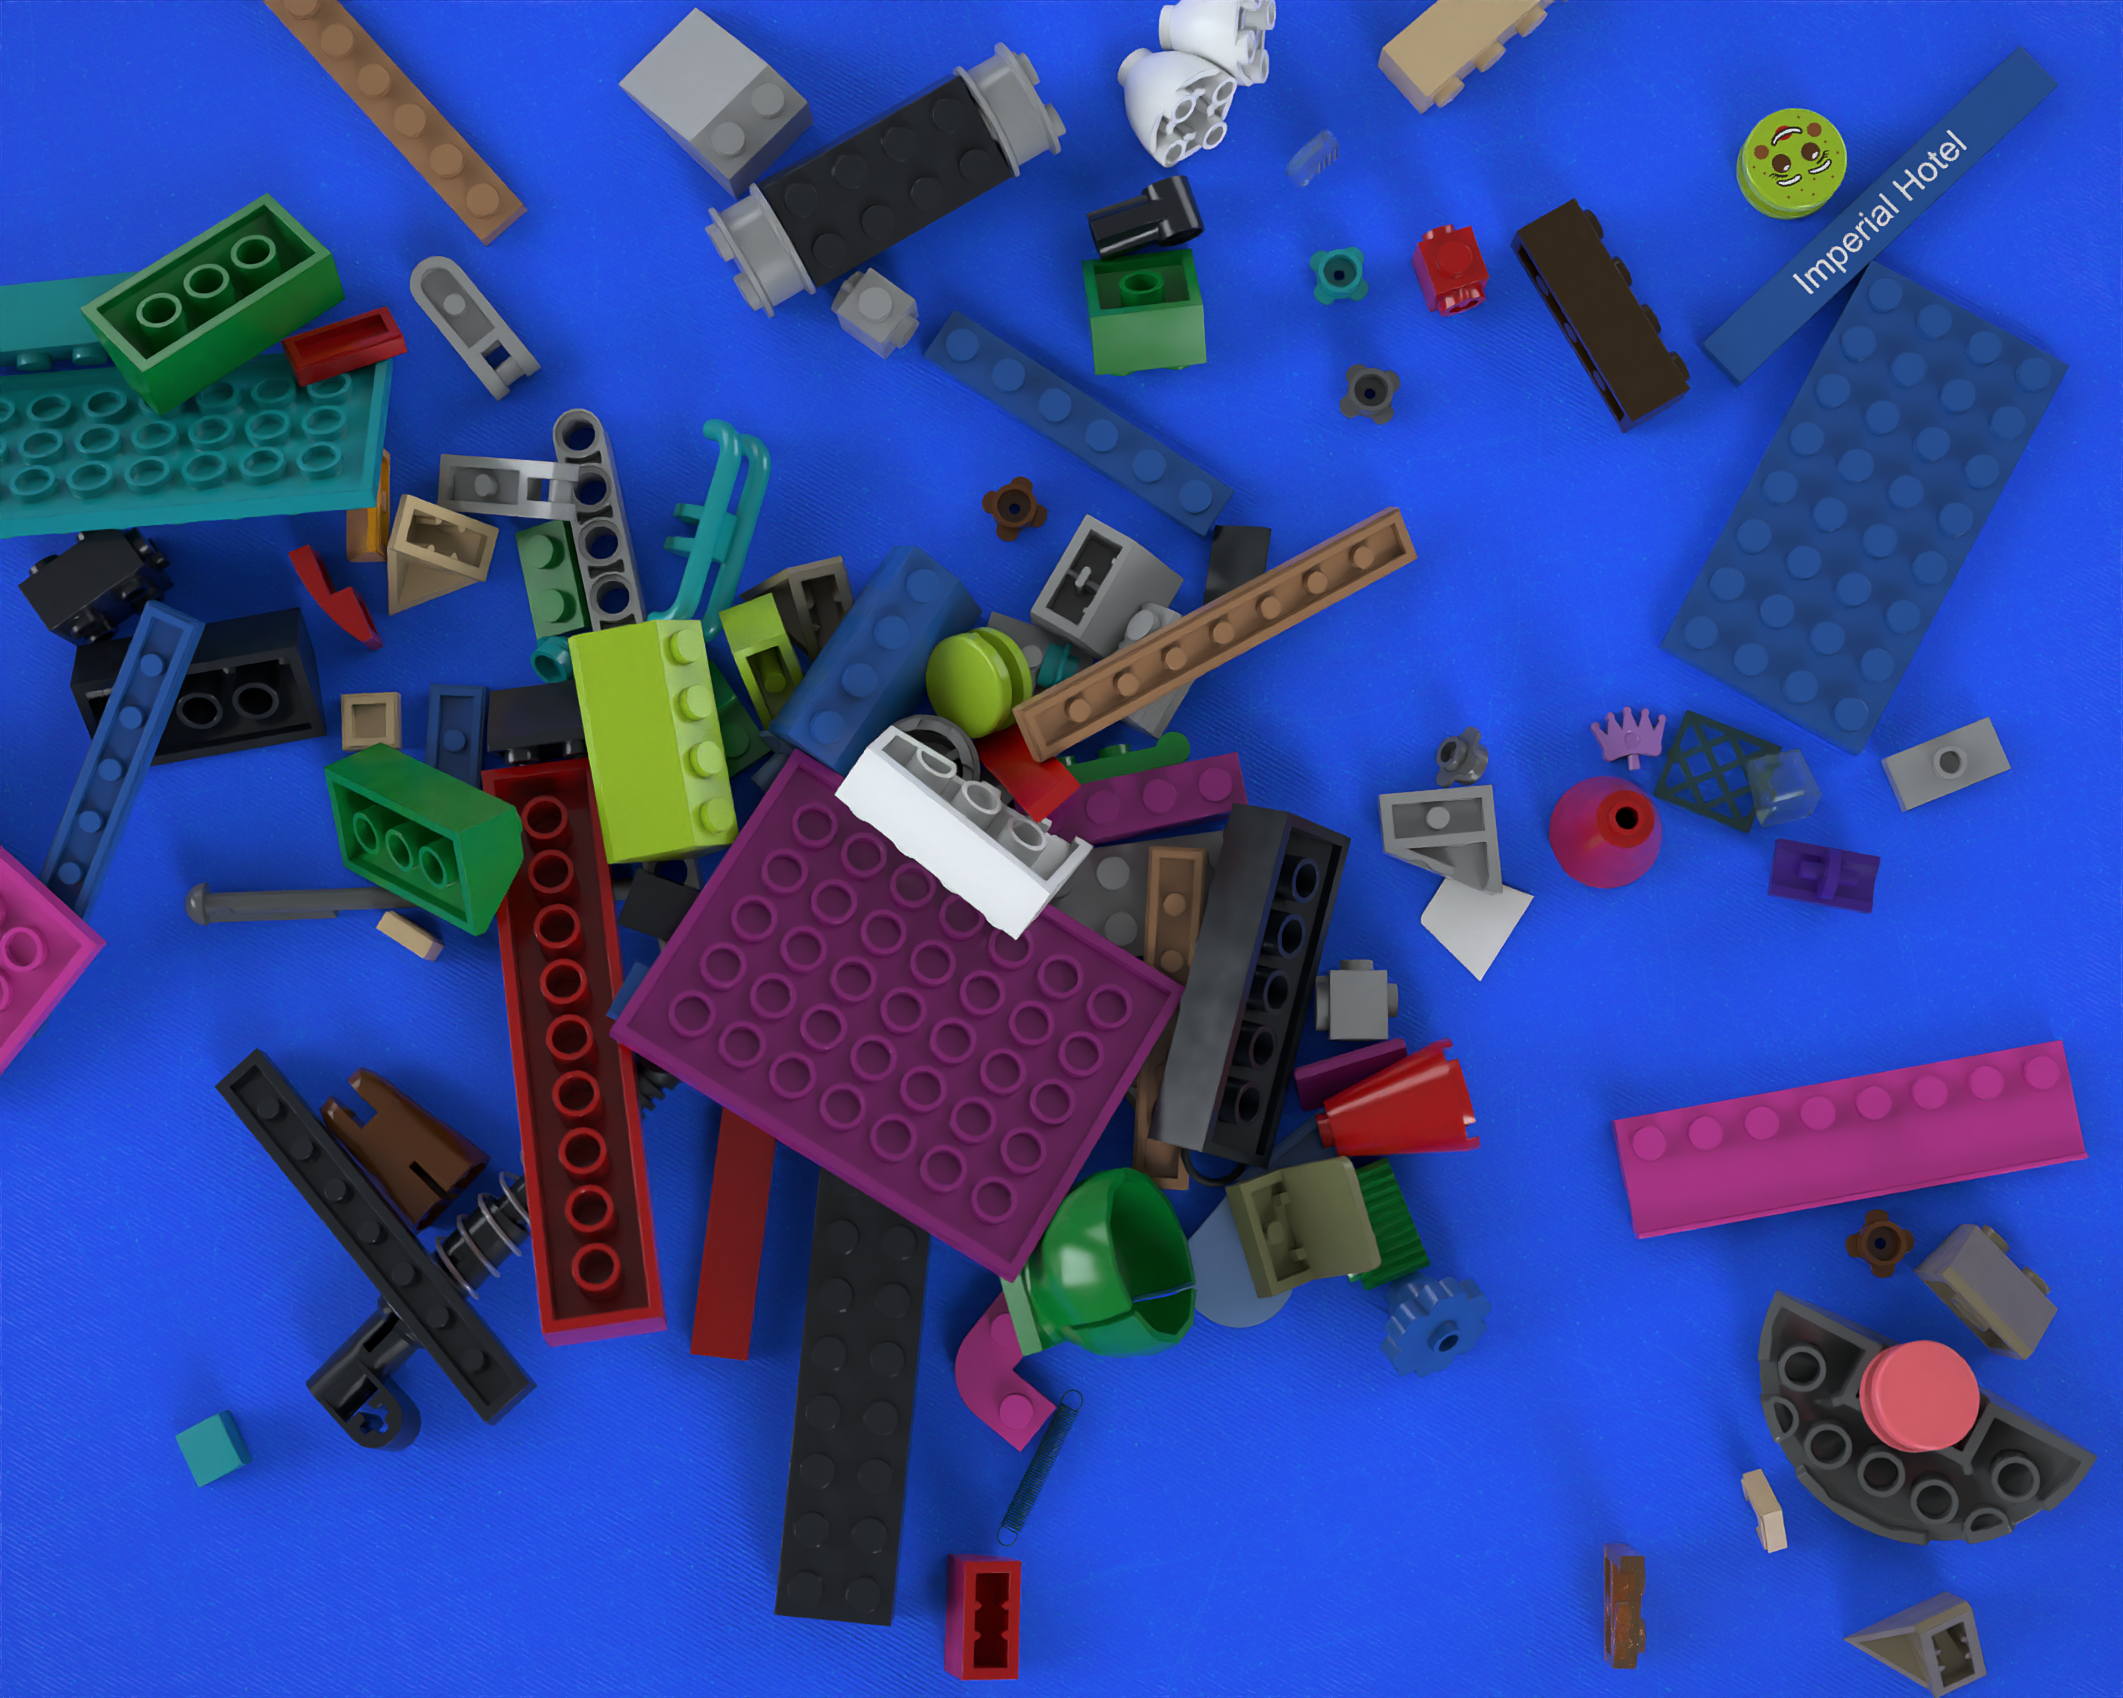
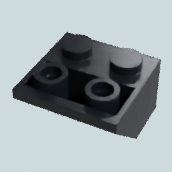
[487,680,589,767]

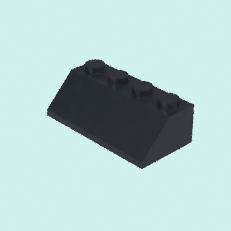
[70,607,327,767]

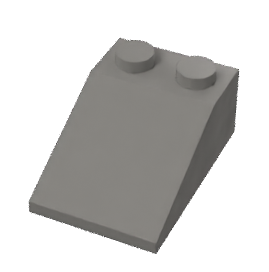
[618,7,813,199]

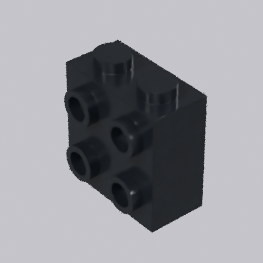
[17,527,175,646]

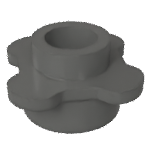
[1339,364,1400,425]
[1436,726,1489,788]

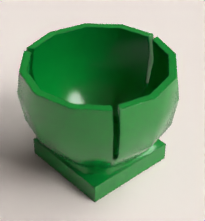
[999,1167,1197,1358]

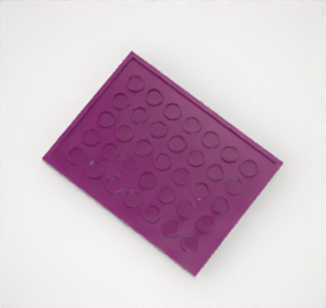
[609,748,1185,1284]

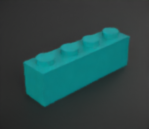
[0,271,140,371]

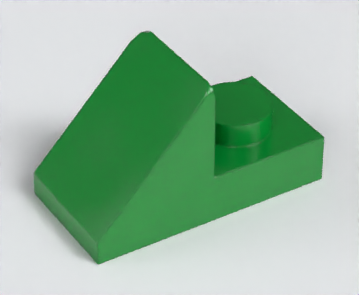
[708,659,774,781]

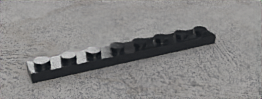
[214,1048,538,1426]

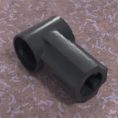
[1086,175,1206,262]

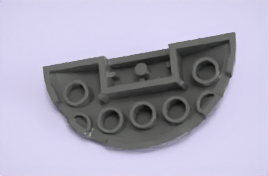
[1758,1289,2098,1545]

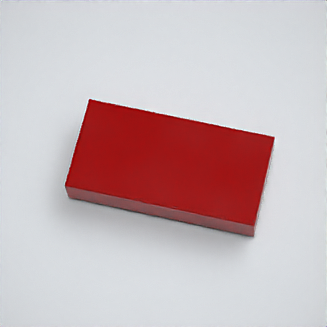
[281,306,407,387]

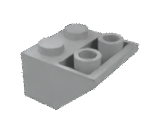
[1030,514,1184,661]

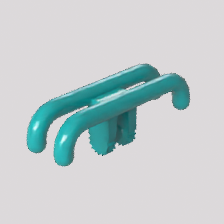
[645,419,772,644]

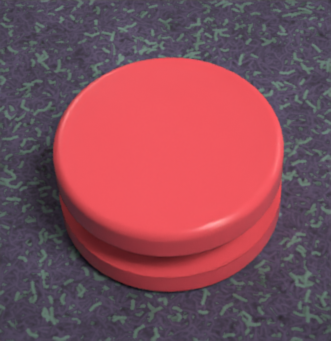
[1860,1340,1980,1453]

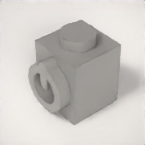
[831,267,919,360]
[1314,960,1398,1041]

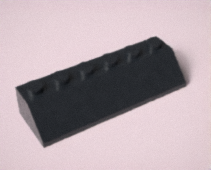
[1147,803,1351,1170]

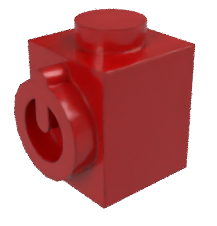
[1411,224,1490,316]

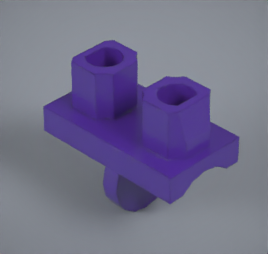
[1766,838,1881,914]

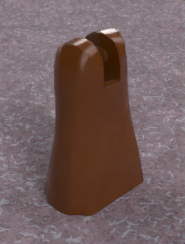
[319,1067,491,1236]

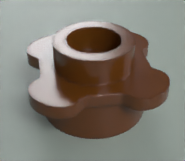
[982,477,1047,542]
[1845,1209,1915,1278]

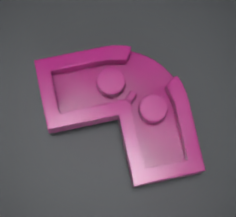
[955,1291,1057,1452]

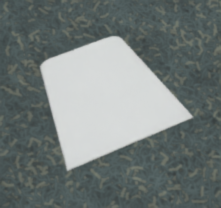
[1421,878,1534,981]

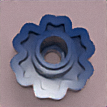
[1380,1271,1492,1378]

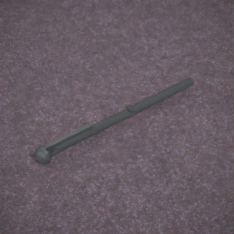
[184,878,634,926]

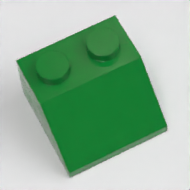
[1081,248,1207,376]

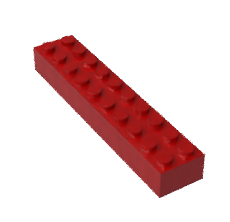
[481,757,668,1347]

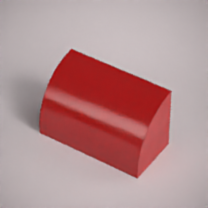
[944,1554,1021,1681]

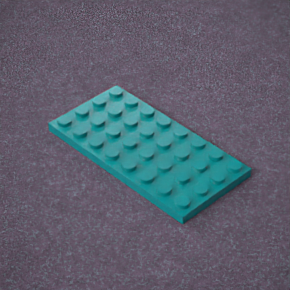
[0,353,394,539]

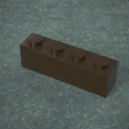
[1510,198,1691,434]

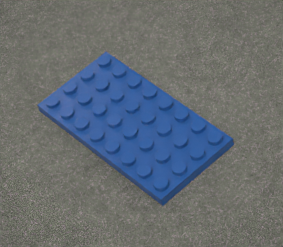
[1658,260,2070,756]

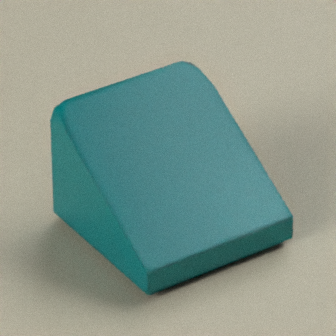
[175,1410,253,1488]

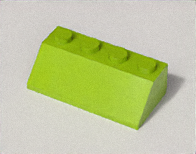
[568,620,739,864]

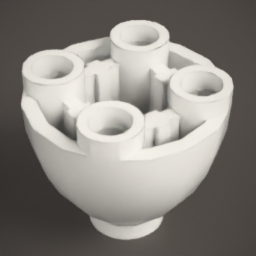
[1159,0,1276,87]
[1117,48,1237,168]

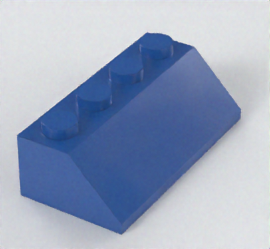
[767,546,983,778]

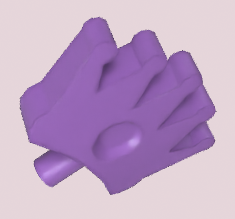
[1590,707,1666,771]

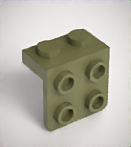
[1225,1156,1381,1299]

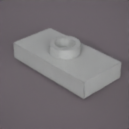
[1881,717,2011,813]

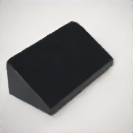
[1203,525,1272,606]

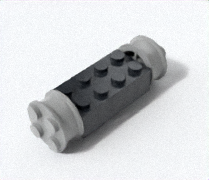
[704,42,1066,319]

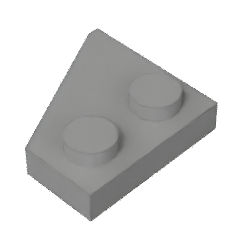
[1377,785,1503,895]

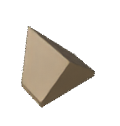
[387,494,499,616]

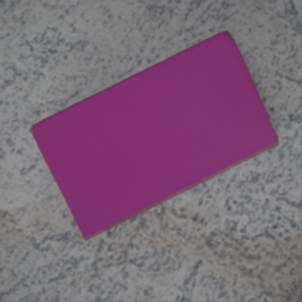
[1291,1037,1407,1112]

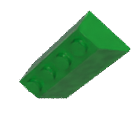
[80,193,346,417]
[324,742,524,937]

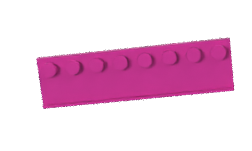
[1611,1040,2089,1239]

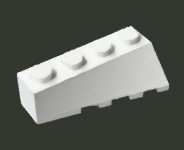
[835,725,1094,940]

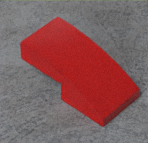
[288,544,384,651]

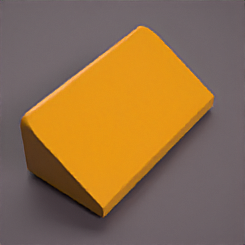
[346,448,390,562]

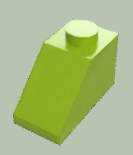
[718,593,804,731]

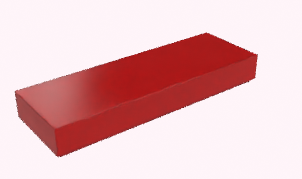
[972,723,1081,824]

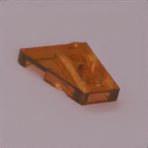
[1603,1544,1646,1669]

